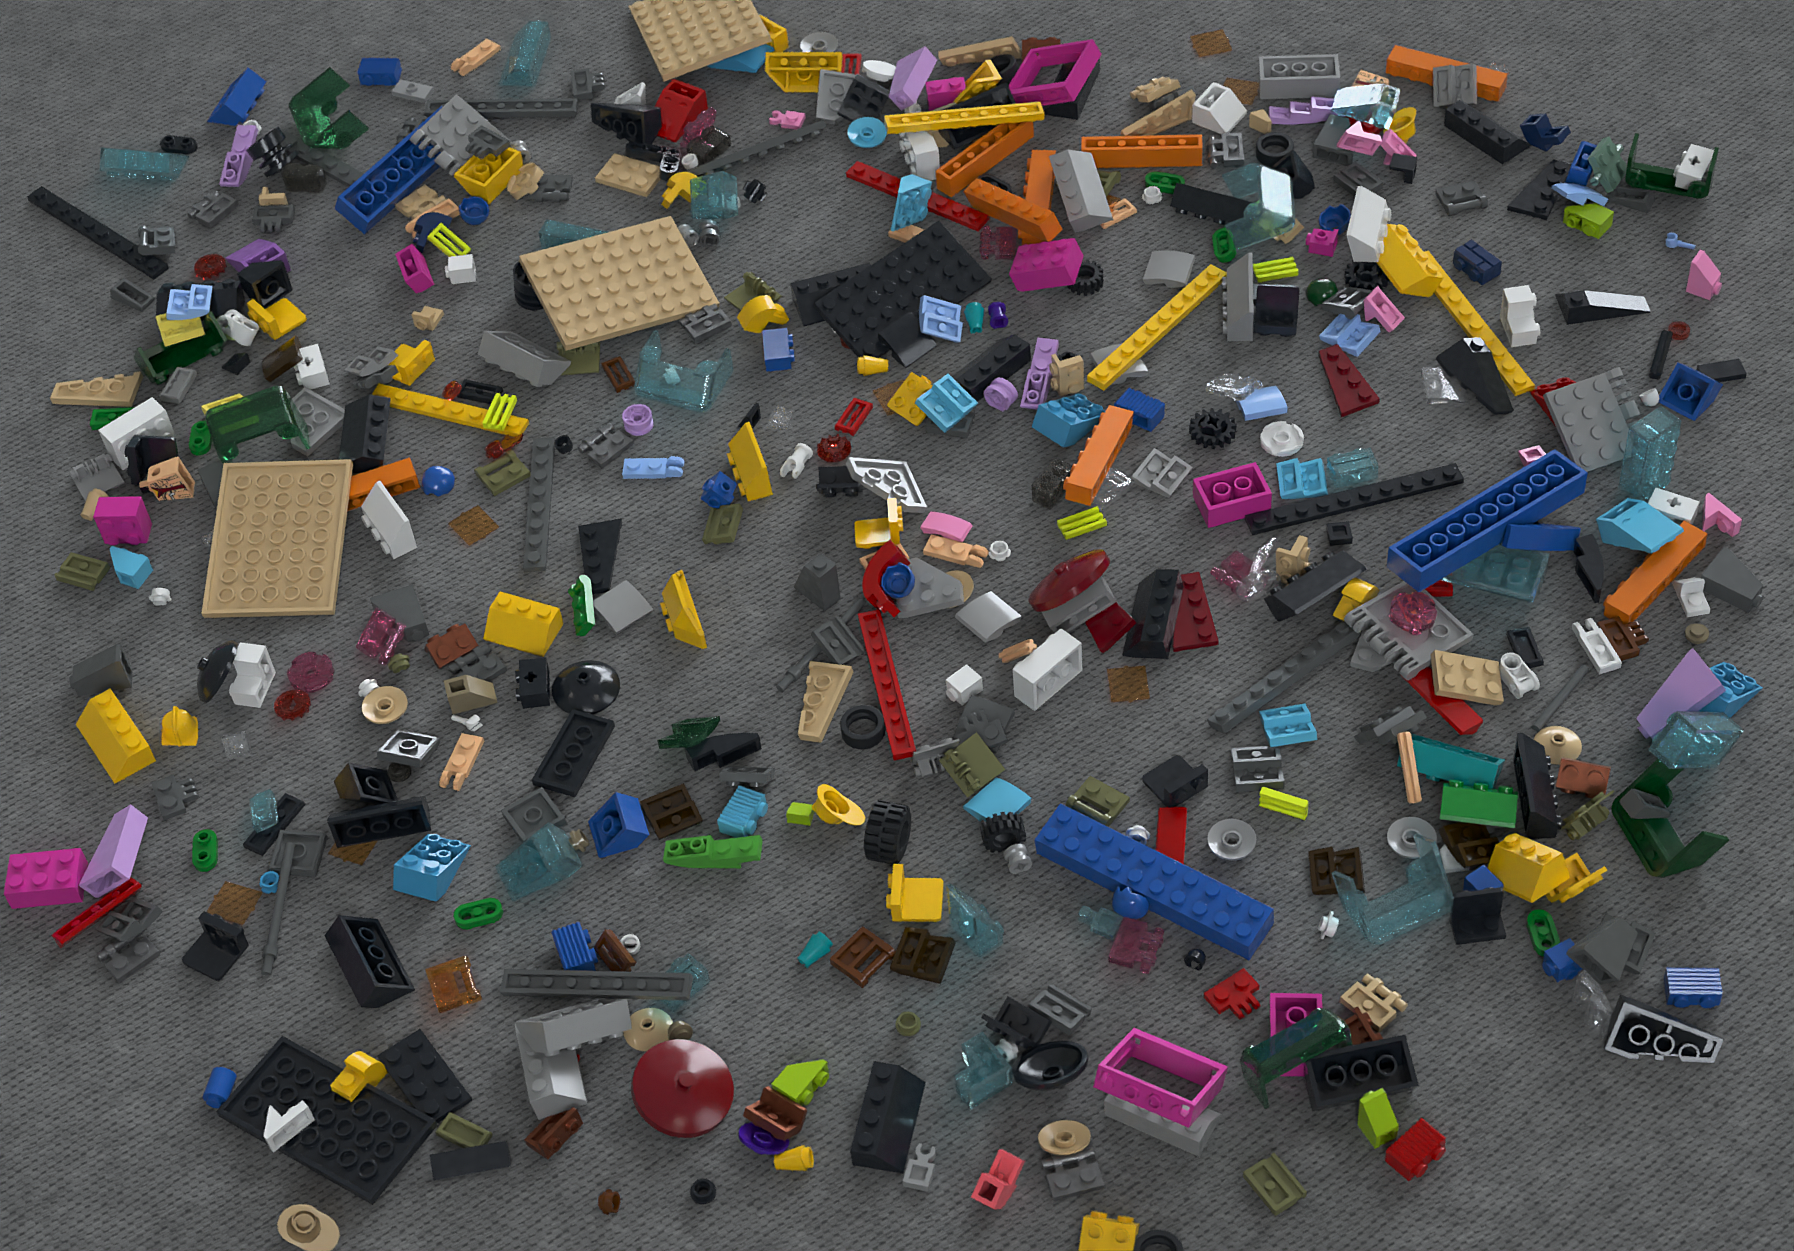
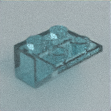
[690,171,738,219]

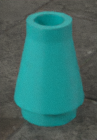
[964,302,985,333]
[797,931,833,968]

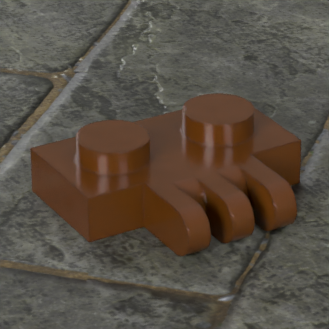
[1597,616,1649,661]

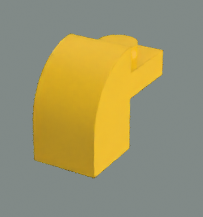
[661,172,706,209]
[737,295,789,333]
[1333,577,1380,622]
[330,1051,387,1102]

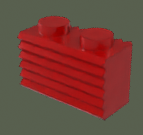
[1385,1118,1446,1181]

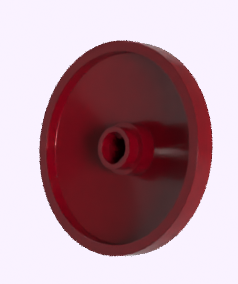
[1028,549,1110,612]
[631,1039,734,1138]

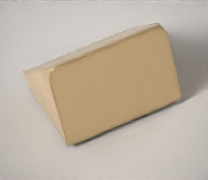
[1249,109,1272,134]

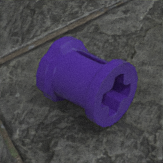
[988,302,1009,329]

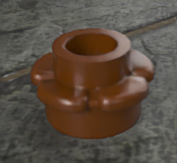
[598,1189,620,1215]

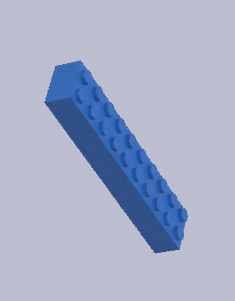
[1387,449,1588,592]
[1035,803,1274,960]

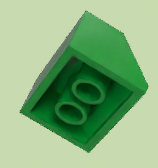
[1440,780,1518,828]

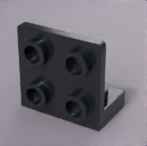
[837,74,890,122]
[816,466,863,497]
[1449,887,1506,945]

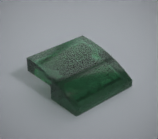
[657,716,721,749]

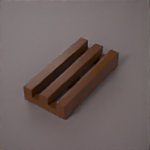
[601,356,636,393]
[594,929,637,972]

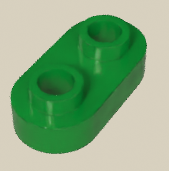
[1145,171,1185,194]
[1212,227,1236,263]
[189,421,214,456]
[192,829,218,872]
[453,898,503,929]
[1526,909,1560,957]

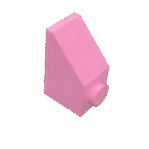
[1686,250,1722,300]

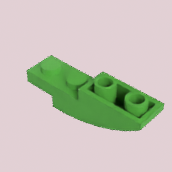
[663,835,763,869]

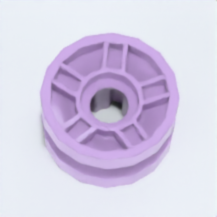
[984,378,1018,411]
[622,404,653,436]

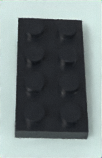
[532,709,615,797]
[377,1029,473,1124]

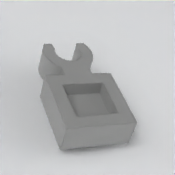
[902,1144,936,1192]

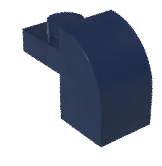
[1519,113,1571,152]
[413,212,452,253]

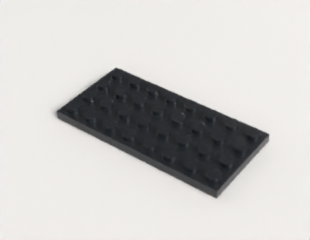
[813,221,992,358]
[216,1036,438,1205]

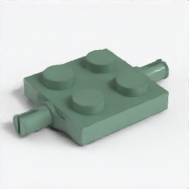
[1588,137,1627,193]

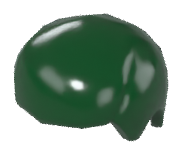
[1306,278,1338,306]

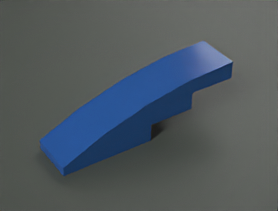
[1502,523,1581,551]

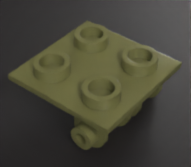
[724,272,782,311]
[557,341,601,376]
[939,732,1005,798]
[1559,790,1614,840]

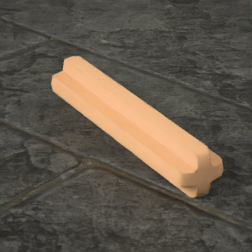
[998,639,1037,663]
[1397,732,1422,803]

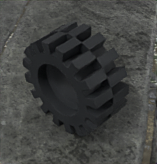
[1067,259,1104,296]
[980,812,1026,853]

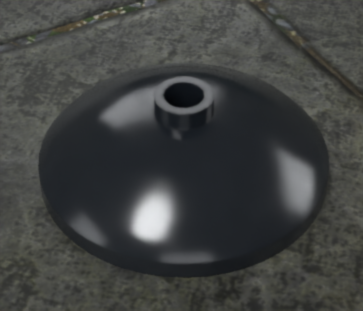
[197,640,238,703]
[552,660,620,714]
[1012,1041,1089,1090]

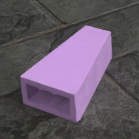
[889,47,937,110]
[1636,648,1726,742]
[79,804,148,898]

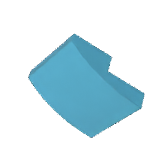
[915,374,978,433]
[1276,458,1328,499]
[1259,704,1317,747]
[963,777,1031,822]

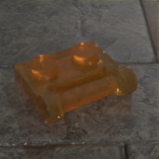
[425,956,482,1013]

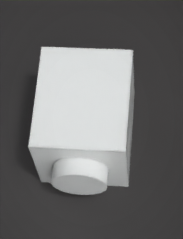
[445,254,476,284]
[946,664,983,705]

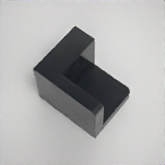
[1389,153,1418,184]

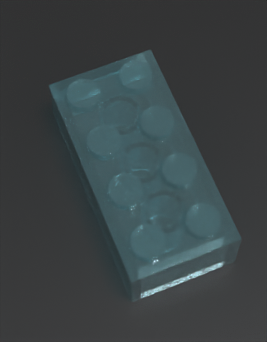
[1618,406,1682,500]
[1648,711,1745,769]

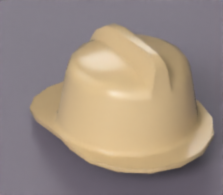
[277,1204,340,1251]

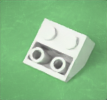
[1192,82,1247,134]

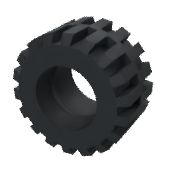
[864,800,911,865]

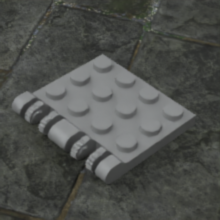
[410,94,513,176]
[1543,367,1655,472]
[1344,581,1474,680]

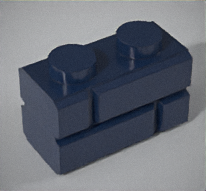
[1453,239,1502,285]

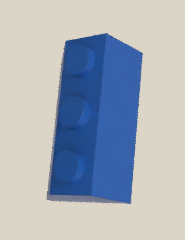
[207,67,266,126]

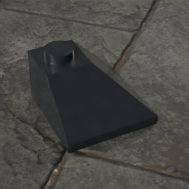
[1263,150,1315,201]
[237,260,293,309]
[334,762,398,805]

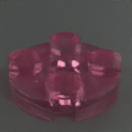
[1389,591,1437,635]
[287,652,334,694]

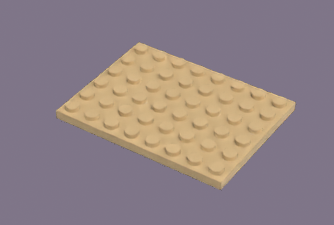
[629,0,772,82]
[519,216,719,351]
[201,459,353,618]

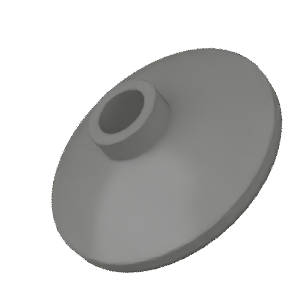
[800,32,838,52]
[1387,817,1437,859]
[1207,819,1257,860]

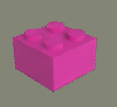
[93,496,152,546]

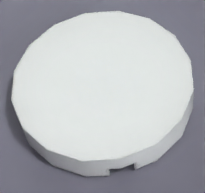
[862,60,896,82]
[1260,421,1304,457]

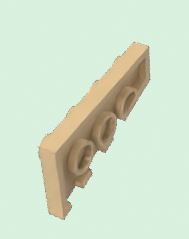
[938,36,1022,67]
[1121,89,1196,136]
[50,372,143,407]
[798,661,853,743]

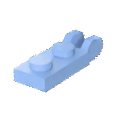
[622,456,684,479]

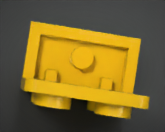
[953,60,1002,104]
[247,298,307,340]
[388,340,435,386]
[888,372,933,426]
[854,498,904,549]
[1545,853,1607,903]
[886,864,944,922]
[1079,1211,1140,1251]

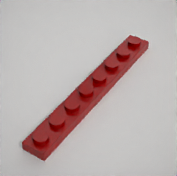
[846,161,989,232]
[858,609,916,760]

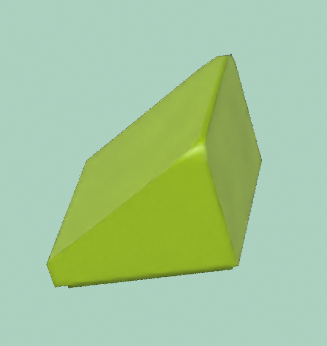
[786,802,814,826]

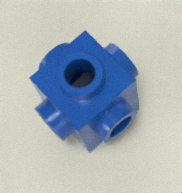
[700,471,737,509]

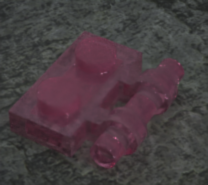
[680,107,717,149]
[979,226,1017,260]
[1210,550,1270,598]
[356,608,406,666]
[1108,917,1164,974]

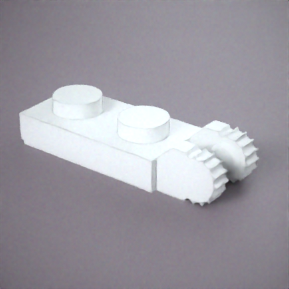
[1572,618,1622,674]

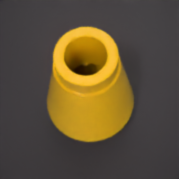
[857,355,888,376]
[774,1145,814,1171]

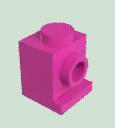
[1306,228,1338,257]

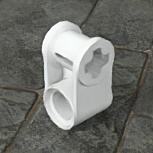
[217,310,259,346]
[1499,653,1540,699]

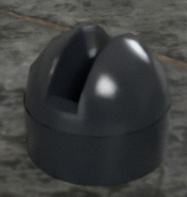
[554,435,573,454]
[1184,949,1206,971]

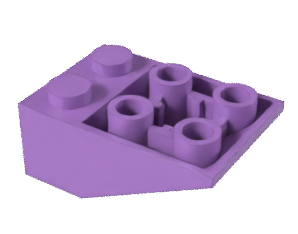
[225,239,291,272]

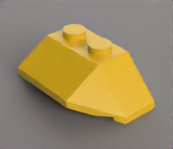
[765,52,842,92]
[660,570,707,649]

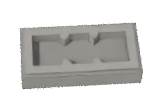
[391,80,434,103]
[160,367,197,404]

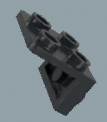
[1253,284,1300,337]
[124,435,179,485]
[1142,755,1208,807]
[182,911,249,981]
[981,996,1052,1049]

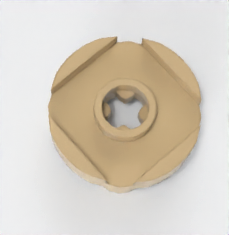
[507,163,544,200]

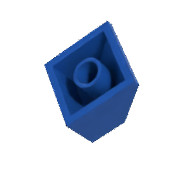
[1659,362,1723,421]
[588,792,649,858]

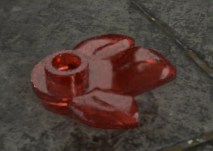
[484,433,524,459]

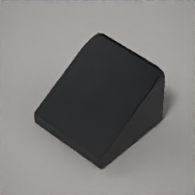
[222,352,251,375]
[738,402,761,429]

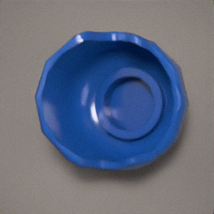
[459,196,490,225]
[1318,204,1351,235]
[421,466,455,496]
[881,562,915,599]
[1112,886,1149,920]

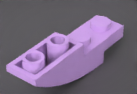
[219,125,258,187]
[1020,338,1059,410]

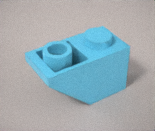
[110,546,153,589]

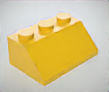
[454,147,524,205]
[727,422,773,502]
[483,591,564,657]
[1487,833,1570,903]

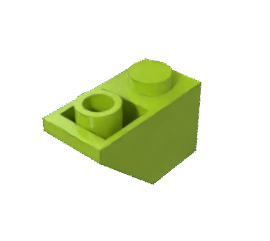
[1563,203,1614,239]
[772,1060,829,1106]
[1357,1088,1399,1149]

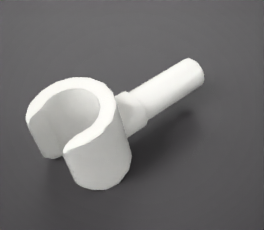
[451,714,483,732]

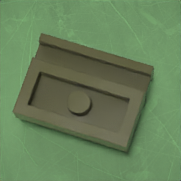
[702,503,743,544]
[54,552,110,591]
[1243,1153,1307,1216]

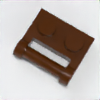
[830,926,896,988]

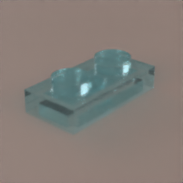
[249,789,278,833]

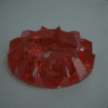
[194,254,227,279]
[817,434,851,462]
[274,690,311,721]

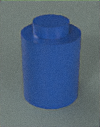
[203,1067,237,1108]

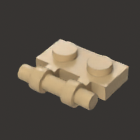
[1130,77,1180,103]
[395,185,446,220]
[1340,974,1408,1033]

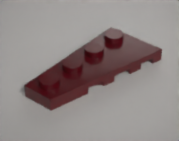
[1319,344,1380,417]
[1173,572,1219,652]
[1085,602,1136,653]

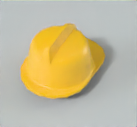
[1383,107,1416,144]
[161,706,198,747]
[812,784,865,826]

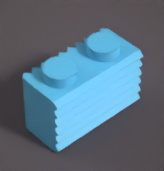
[717,785,768,838]

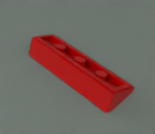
[1401,666,1483,735]
[1156,807,1187,864]
[51,877,142,948]

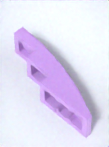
[1268,97,1352,125]

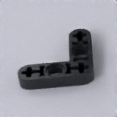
[625,142,682,181]

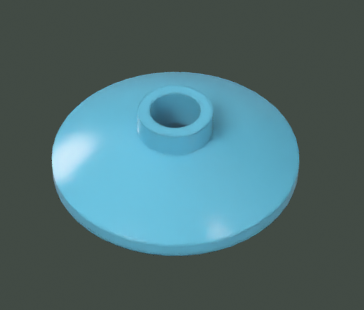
[848,117,887,148]

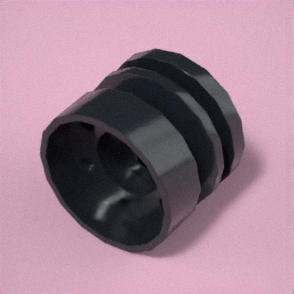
[246,127,299,177]
[513,261,544,311]

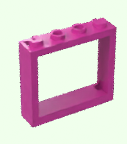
[1009,39,1102,106]
[1093,1028,1228,1128]

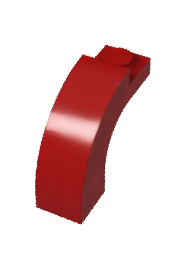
[862,540,911,617]

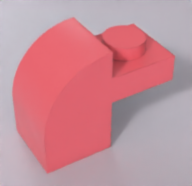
[971,1149,1025,1209]

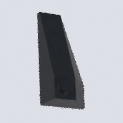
[590,103,662,144]
[1436,337,1514,415]

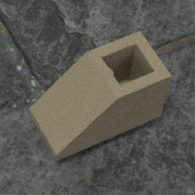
[444,675,498,714]

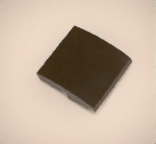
[262,335,303,383]
[640,783,703,840]
[1438,822,1499,868]
[1308,846,1365,895]
[890,927,956,984]

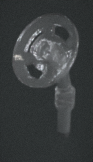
[1236,537,1281,602]

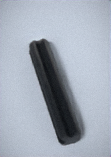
[1649,330,1673,380]

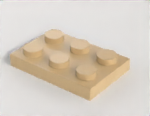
[595,153,660,197]
[1431,650,1504,705]

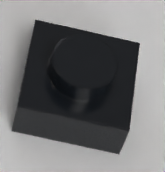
[1326,521,1353,546]

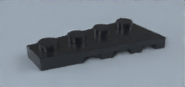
[1507,159,1572,221]
[578,519,622,595]

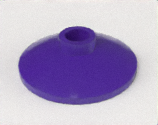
[738,1122,789,1155]

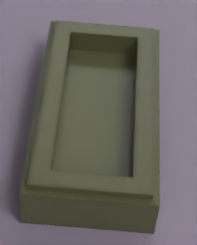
[435,1112,493,1148]

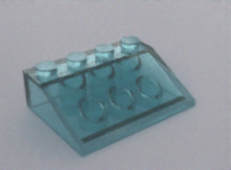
[1442,542,1550,603]

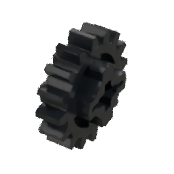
[1344,260,1390,290]
[1189,408,1237,449]

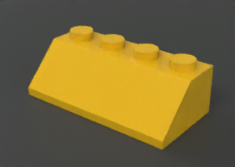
[1376,224,1444,297]
[76,688,156,784]

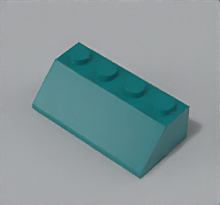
[1397,733,1505,789]

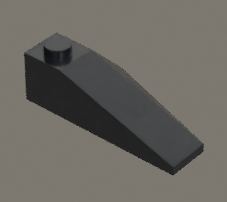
[1555,290,1651,325]
[1604,994,1724,1063]

